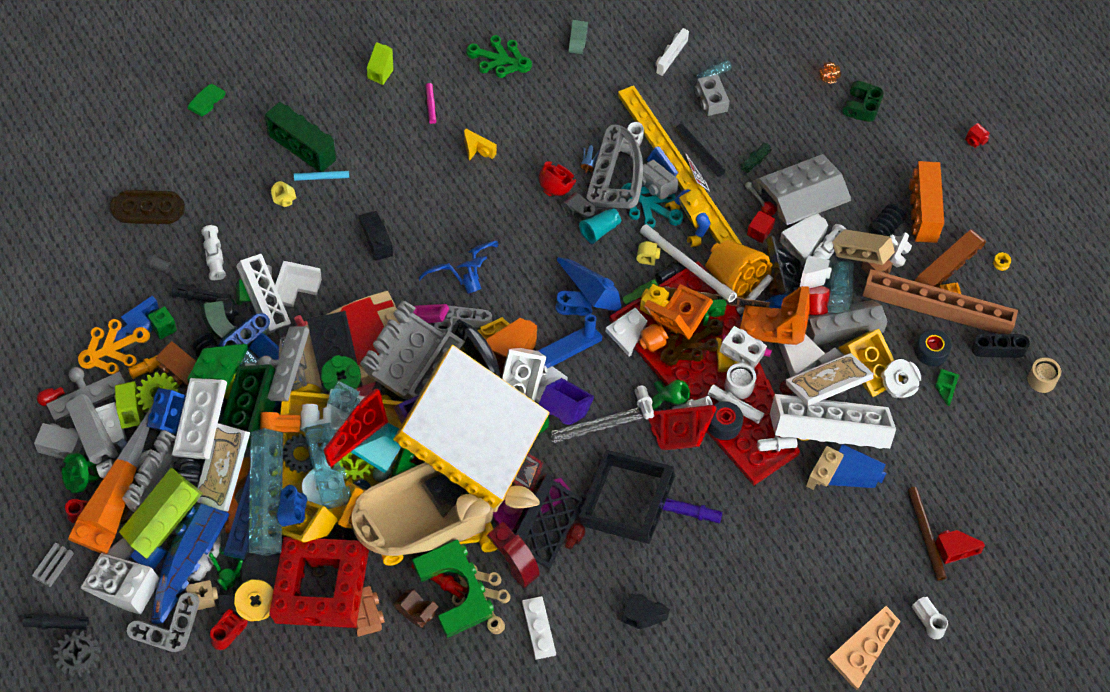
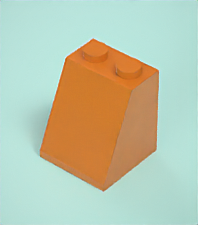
[486,318,537,373]

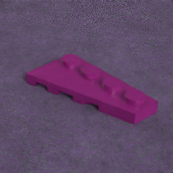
[492,478,572,531]

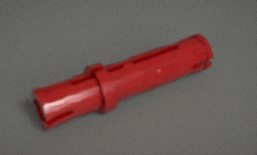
[412,563,467,599]

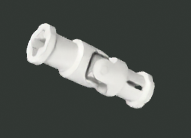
[805,224,846,263]
[201,225,226,281]
[187,527,225,584]

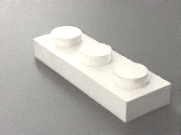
[655,28,689,76]
[522,596,556,660]

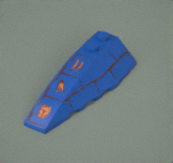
[151,504,230,624]

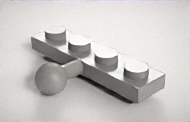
[258,326,309,401]
[47,367,125,422]

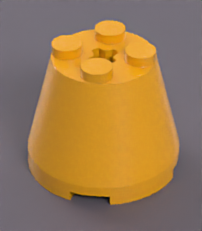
[705,240,773,299]

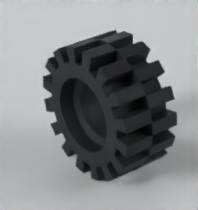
[282,434,320,473]

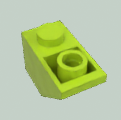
[367,42,393,85]
[115,381,144,429]

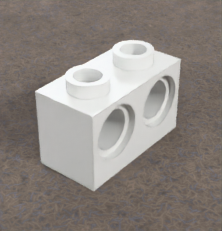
[719,326,767,369]

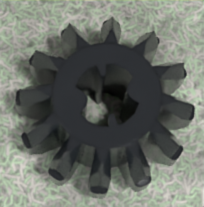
[173,458,201,487]

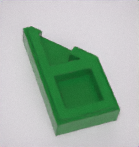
[935,369,959,406]

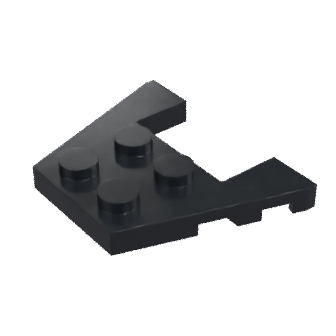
[219,533,281,614]

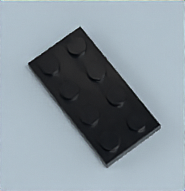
[307,311,363,394]

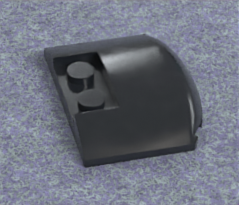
[452,319,500,377]

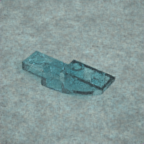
[827,261,854,313]

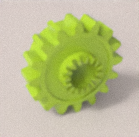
[136,372,181,412]

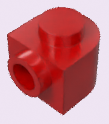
[965,123,989,148]

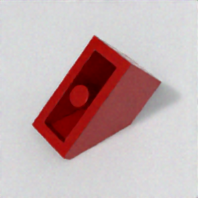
[935,530,985,564]

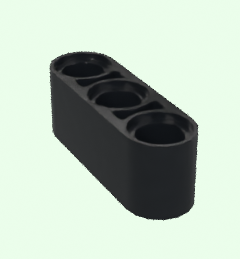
[971,333,1030,358]

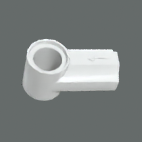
[912,597,948,639]

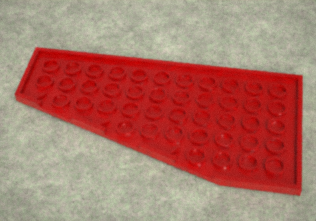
[609,261,800,486]

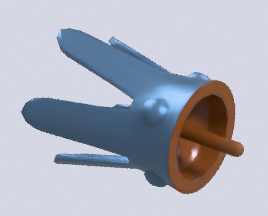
[581,145,600,173]

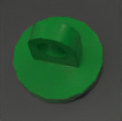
[62,453,100,493]

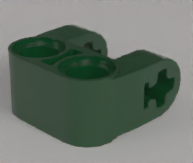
[842,81,884,122]

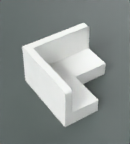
[274,261,322,307]

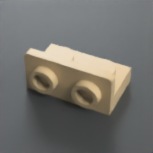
[807,446,844,490]

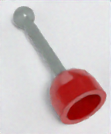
[745,182,777,216]

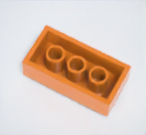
[909,161,944,243]

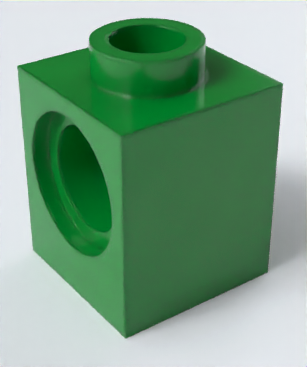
[148,306,177,340]

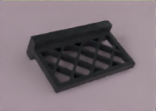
[512,474,584,569]

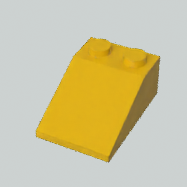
[839,329,904,397]

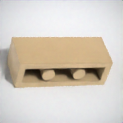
[832,229,895,265]

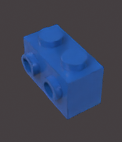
[146,388,186,434]

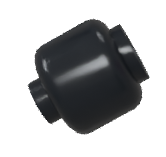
[215,298,239,323]

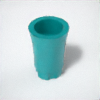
[579,208,621,244]

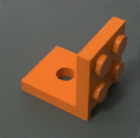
[644,284,713,339]

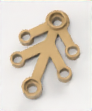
[452,565,511,634]

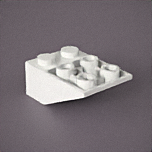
[81,553,159,615]

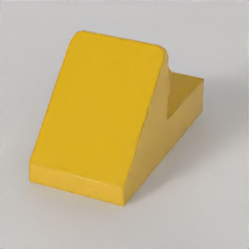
[464,129,497,161]

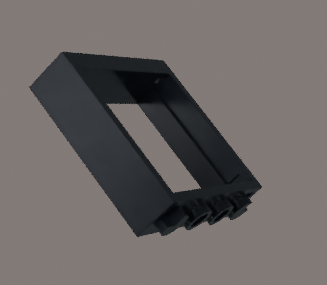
[578,450,675,544]

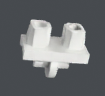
[889,232,912,268]

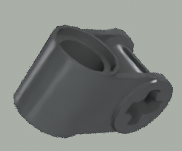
[561,192,595,223]

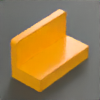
[332,481,366,528]

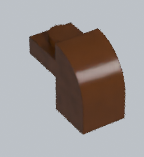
[392,589,438,628]

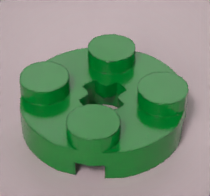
[321,355,361,393]

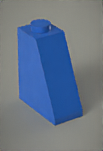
[828,444,886,488]

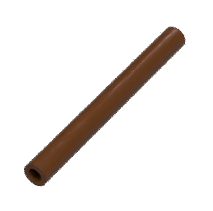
[908,487,947,581]

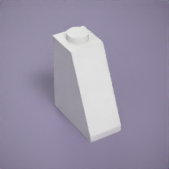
[780,214,828,267]
[778,334,825,377]

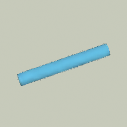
[294,171,349,181]

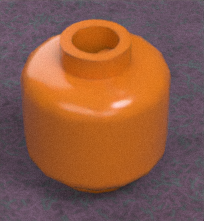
[639,324,668,352]

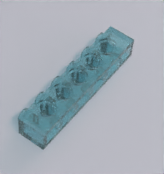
[249,428,283,556]

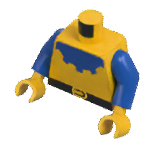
[665,189,713,247]

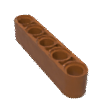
[915,229,986,288]

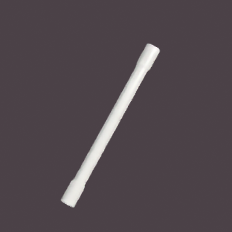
[640,224,737,302]

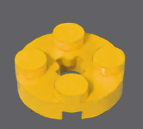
[234,579,274,621]

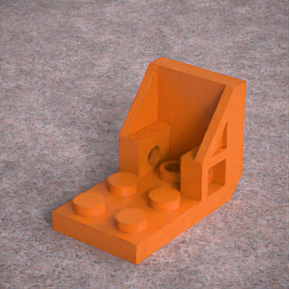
[740,286,809,345]

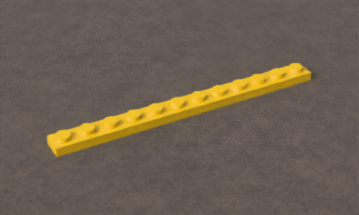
[618,85,742,244]

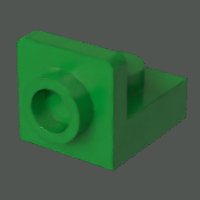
[702,299,726,326]

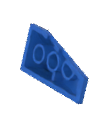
[557,257,622,311]

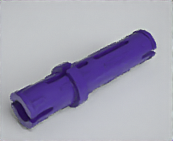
[663,498,723,524]

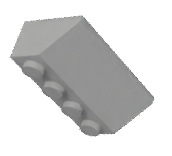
[806,300,888,345]

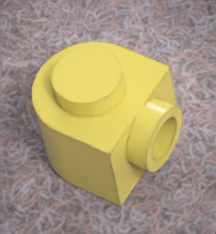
[271,181,296,207]
[636,241,661,266]

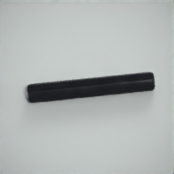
[675,124,725,177]

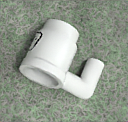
[300,404,331,432]

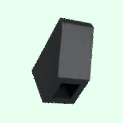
[621,594,670,630]

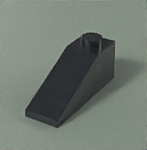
[359,211,393,261]

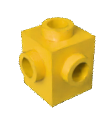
[640,284,669,316]

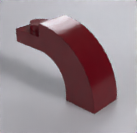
[487,522,539,588]

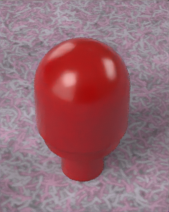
[37,387,65,406]

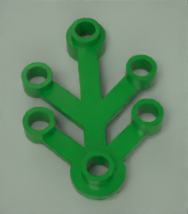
[466,35,532,78]

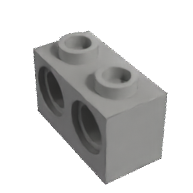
[695,74,730,116]

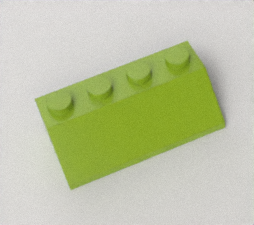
[119,468,203,559]

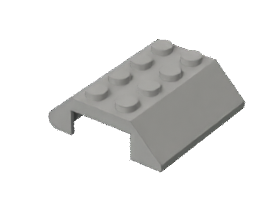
[753,154,851,225]
[360,301,465,400]
[123,430,204,535]

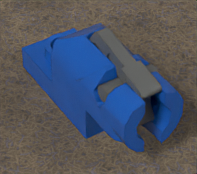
[113,296,159,353]

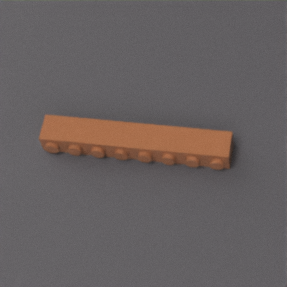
[863,269,1018,334]

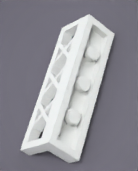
[236,254,291,335]

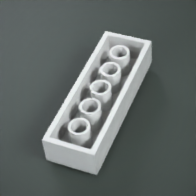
[770,394,896,449]

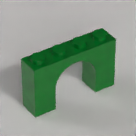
[412,539,494,638]

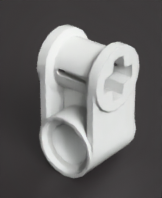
[619,122,644,158]

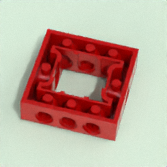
[269,537,369,628]

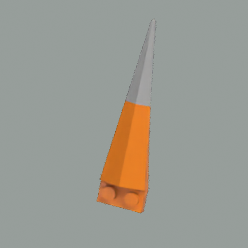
[68,405,153,554]

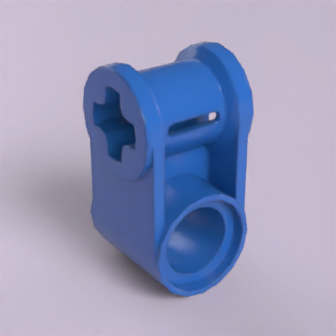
[555,291,592,316]
[277,485,307,527]

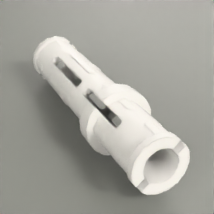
[707,384,764,424]

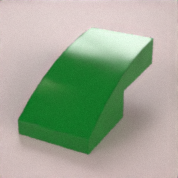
[188,83,226,117]

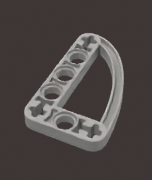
[587,125,643,209]

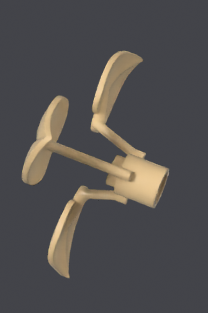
[456,486,540,523]

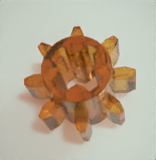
[820,62,841,84]

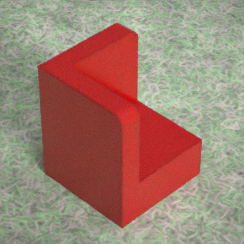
[747,211,775,244]

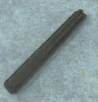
[550,407,644,443]

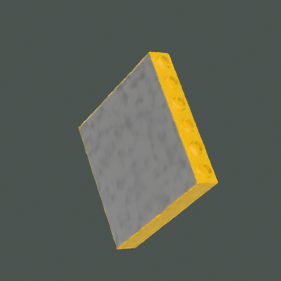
[393,345,550,509]

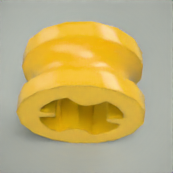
[993,252,1011,271]

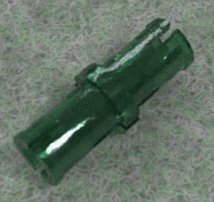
[740,143,772,173]

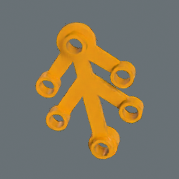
[78,319,150,375]

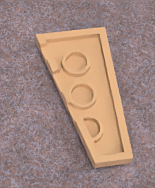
[828,606,900,690]

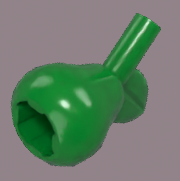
[651,380,690,410]

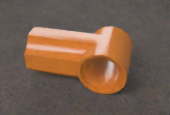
[260,412,300,435]

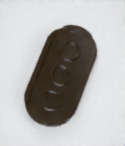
[110,190,185,224]

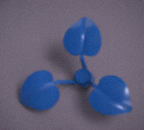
[418,241,498,294]

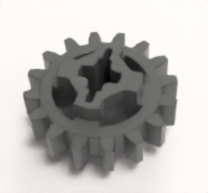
[53,631,101,677]

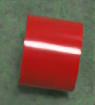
[809,286,830,315]

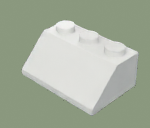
[501,348,546,402]

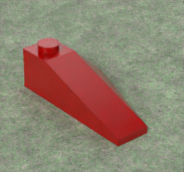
[323,389,388,467]

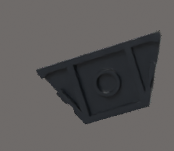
[766,235,803,295]

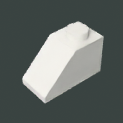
[800,255,832,288]

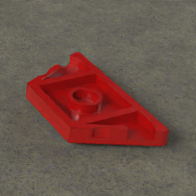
[648,405,716,450]

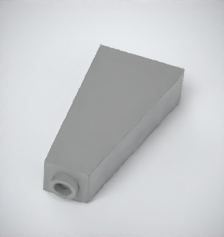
[65,394,119,465]

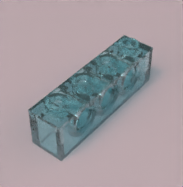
[304,422,351,509]

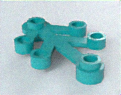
[621,183,683,228]

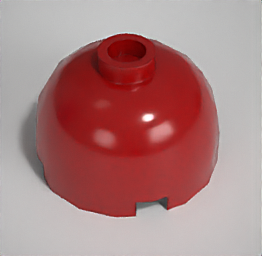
[539,161,576,196]

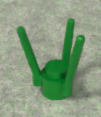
[209,553,243,591]

